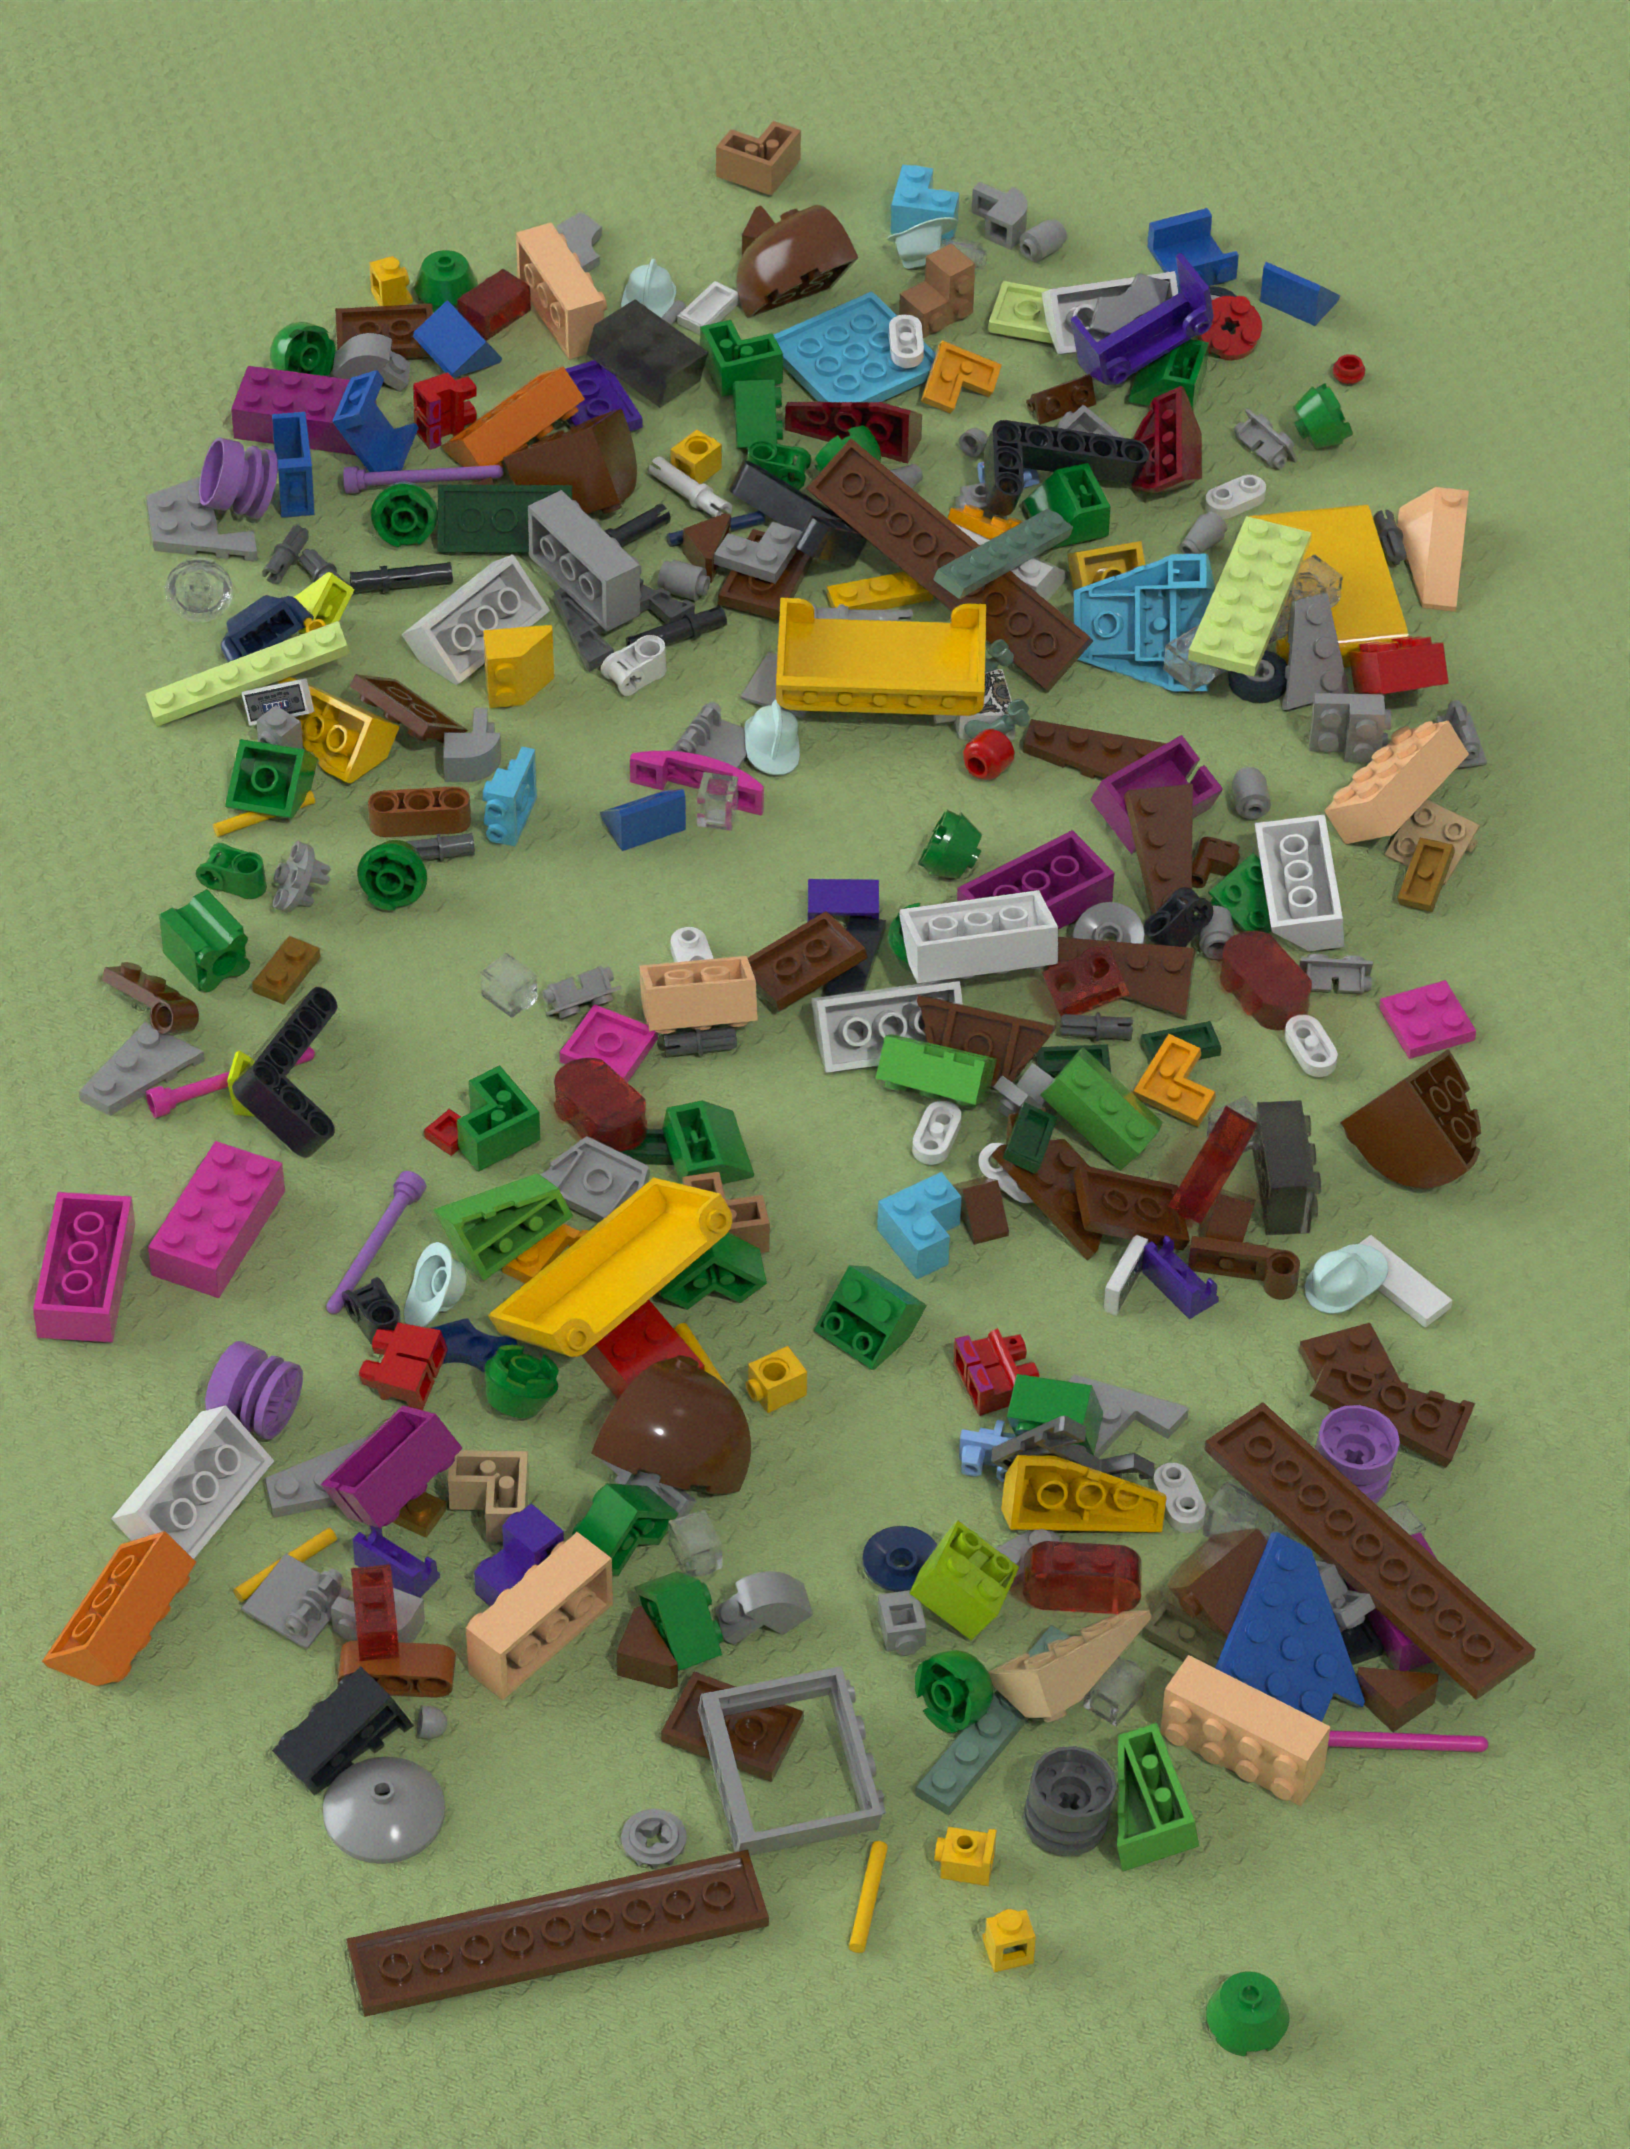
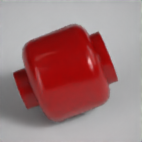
[963,729,1015,780]

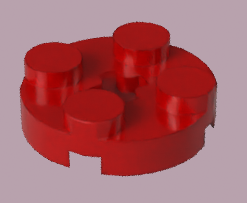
[1197,296,1262,361]

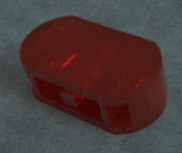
[1220,931,1312,1030]
[554,1058,648,1152]
[1023,1541,1142,1614]

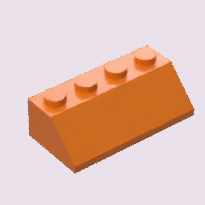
[441,366,585,467]
[42,1531,196,1686]

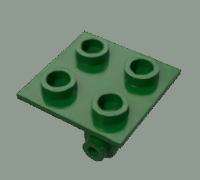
[1208,853,1272,945]

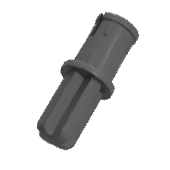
[1373,510,1407,565]
[262,525,309,584]
[299,549,350,586]
[406,833,475,862]
[1060,1012,1133,1041]
[664,1027,737,1057]

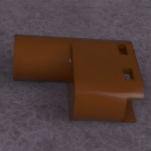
[1192,837,1240,888]

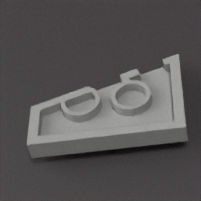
[1282,593,1349,710]
[79,1022,205,1116]

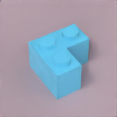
[891,164,959,242]
[877,1172,961,1279]

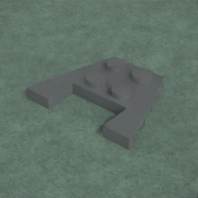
[554,578,695,672]
[992,1415,1155,1480]

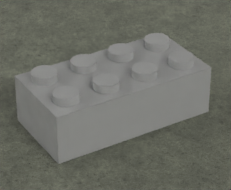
[528,490,642,631]

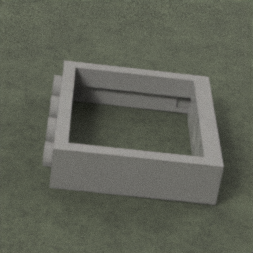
[698,1666,886,1856]

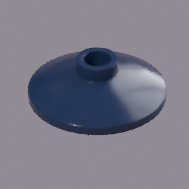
[862,1526,938,1592]

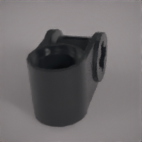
[1143,887,1214,947]
[342,1277,401,1345]

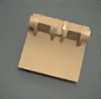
[1384,800,1480,885]

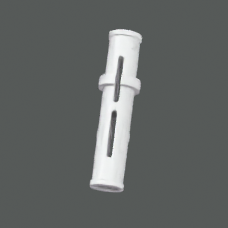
[648,456,732,517]

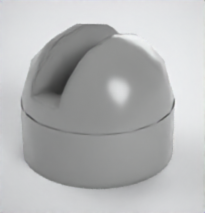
[959,428,988,457]
[417,1705,447,1739]

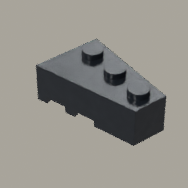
[272,1666,414,1796]

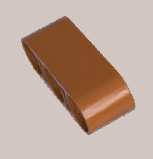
[368,787,471,837]
[337,1641,456,1698]

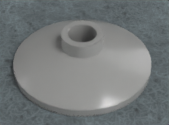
[1073,902,1145,944]

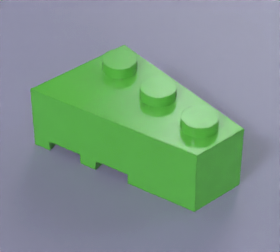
[876,1034,997,1108]
[433,1173,573,1281]
[1117,1723,1199,1872]

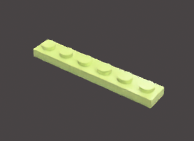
[145,621,351,727]

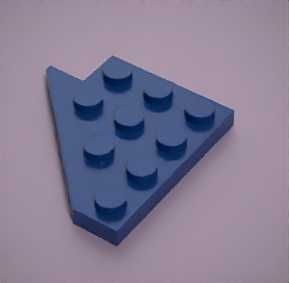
[1215,1532,1365,1722]

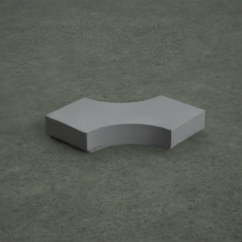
[557,212,602,272]
[1090,273,1170,334]

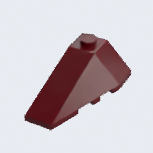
[785,402,922,464]

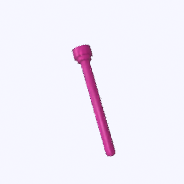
[146,1047,315,1118]
[1328,1730,1488,1752]

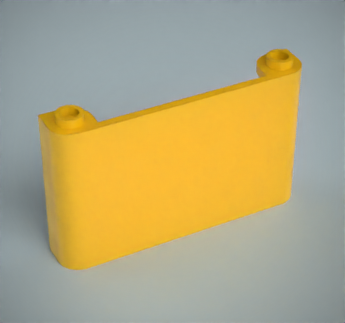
[1248,504,1408,668]
[776,598,986,716]
[488,1178,732,1357]

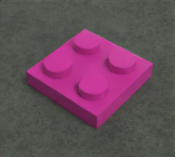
[1379,980,1476,1059]
[559,1004,658,1087]

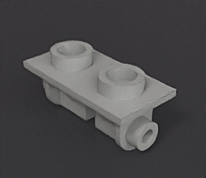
[1234,408,1298,469]
[1436,700,1487,768]
[1298,954,1373,994]
[542,966,622,1019]

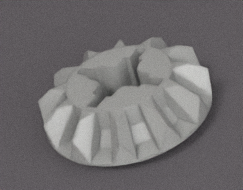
[621,1809,687,1870]

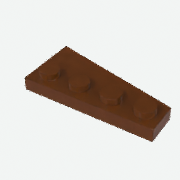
[1023,719,1166,779]
[1124,784,1193,915]
[1048,937,1195,1020]
[1310,1360,1476,1468]

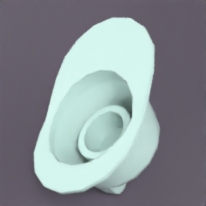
[888,217,958,269]
[621,259,676,327]
[744,700,800,775]
[404,1242,467,1327]
[1305,1244,1388,1314]

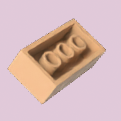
[516,222,607,360]
[1324,721,1469,844]
[466,1532,613,1700]
[1160,1655,1330,1806]

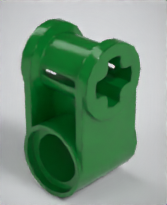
[747,440,812,490]
[196,843,267,899]

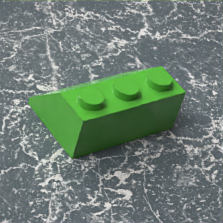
[1040,1047,1163,1171]

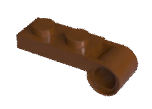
[102,962,199,1034]
[1188,1236,1300,1300]

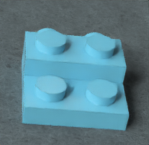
[483,747,537,847]

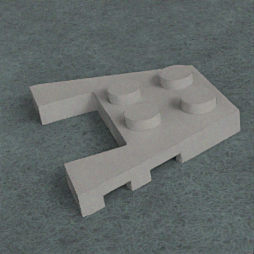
[146,476,258,562]
[541,1136,650,1222]
[1068,1374,1189,1458]

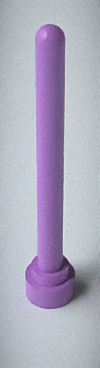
[343,465,503,494]
[326,1171,427,1314]

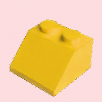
[1067,541,1145,590]
[483,625,554,708]

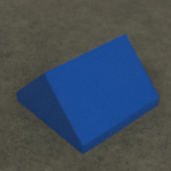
[1260,262,1341,326]
[413,300,502,378]
[600,789,686,851]

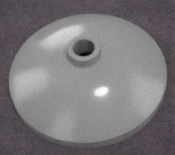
[323,1757,445,1864]

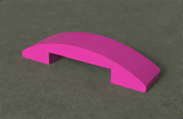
[630,751,764,816]

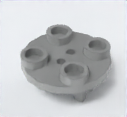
[273,841,331,912]

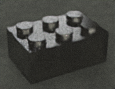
[586,299,709,408]
[1252,1100,1321,1235]

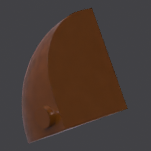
[737,205,858,318]
[503,408,637,514]
[1340,1049,1481,1188]
[591,1355,751,1494]
[1168,1528,1268,1639]

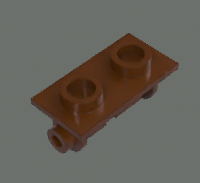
[1026,374,1096,425]

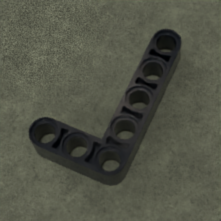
[984,420,1149,516]
[729,460,867,566]
[232,987,338,1158]

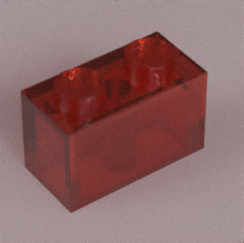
[457,269,531,341]

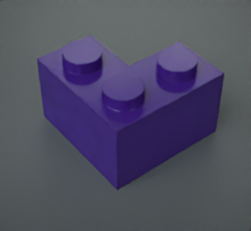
[474,1503,564,1606]

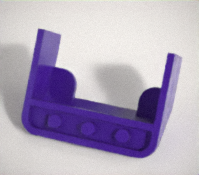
[1070,253,1214,385]

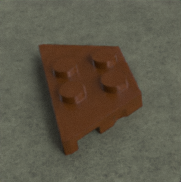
[917,995,1056,1087]
[991,1139,1102,1261]

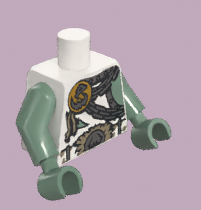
[933,639,1030,740]

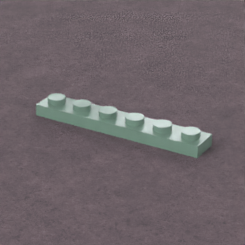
[933,508,1073,599]
[916,1625,1071,1816]

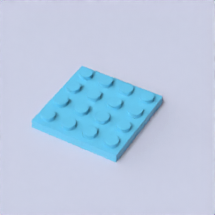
[774,291,936,402]

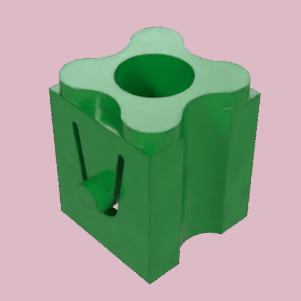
[159,889,250,992]

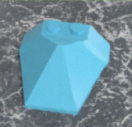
[1074,554,1216,692]

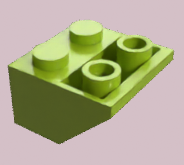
[909,1520,1019,1640]

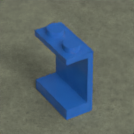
[1147,208,1239,293]
[332,370,419,472]
[272,412,315,518]

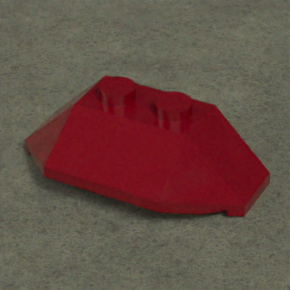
[1131,386,1202,493]

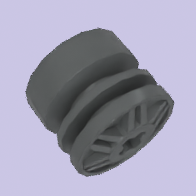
[1023,1746,1116,1856]

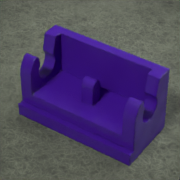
[808,879,879,921]
[1142,1236,1219,1320]
[353,1526,440,1598]

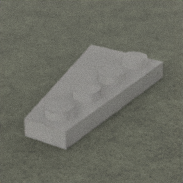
[265,1434,372,1518]

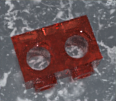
[1042,944,1129,1017]
[351,1564,399,1661]

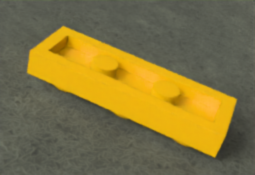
[827,572,933,610]

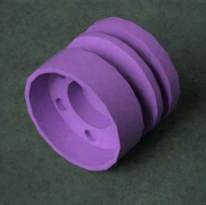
[199,437,278,519]
[205,1341,303,1439]
[1315,1405,1400,1504]

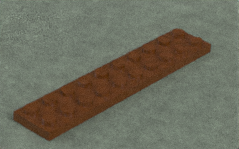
[806,438,1093,692]
[1204,1402,1536,1700]
[346,1850,769,2017]

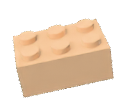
[639,956,758,1034]

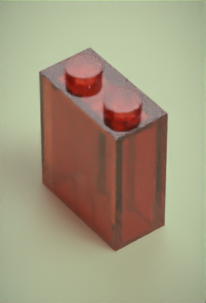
[1168,1106,1258,1224]

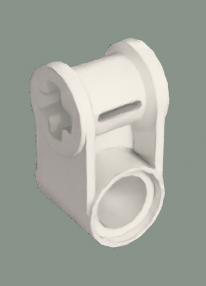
[601,635,667,696]

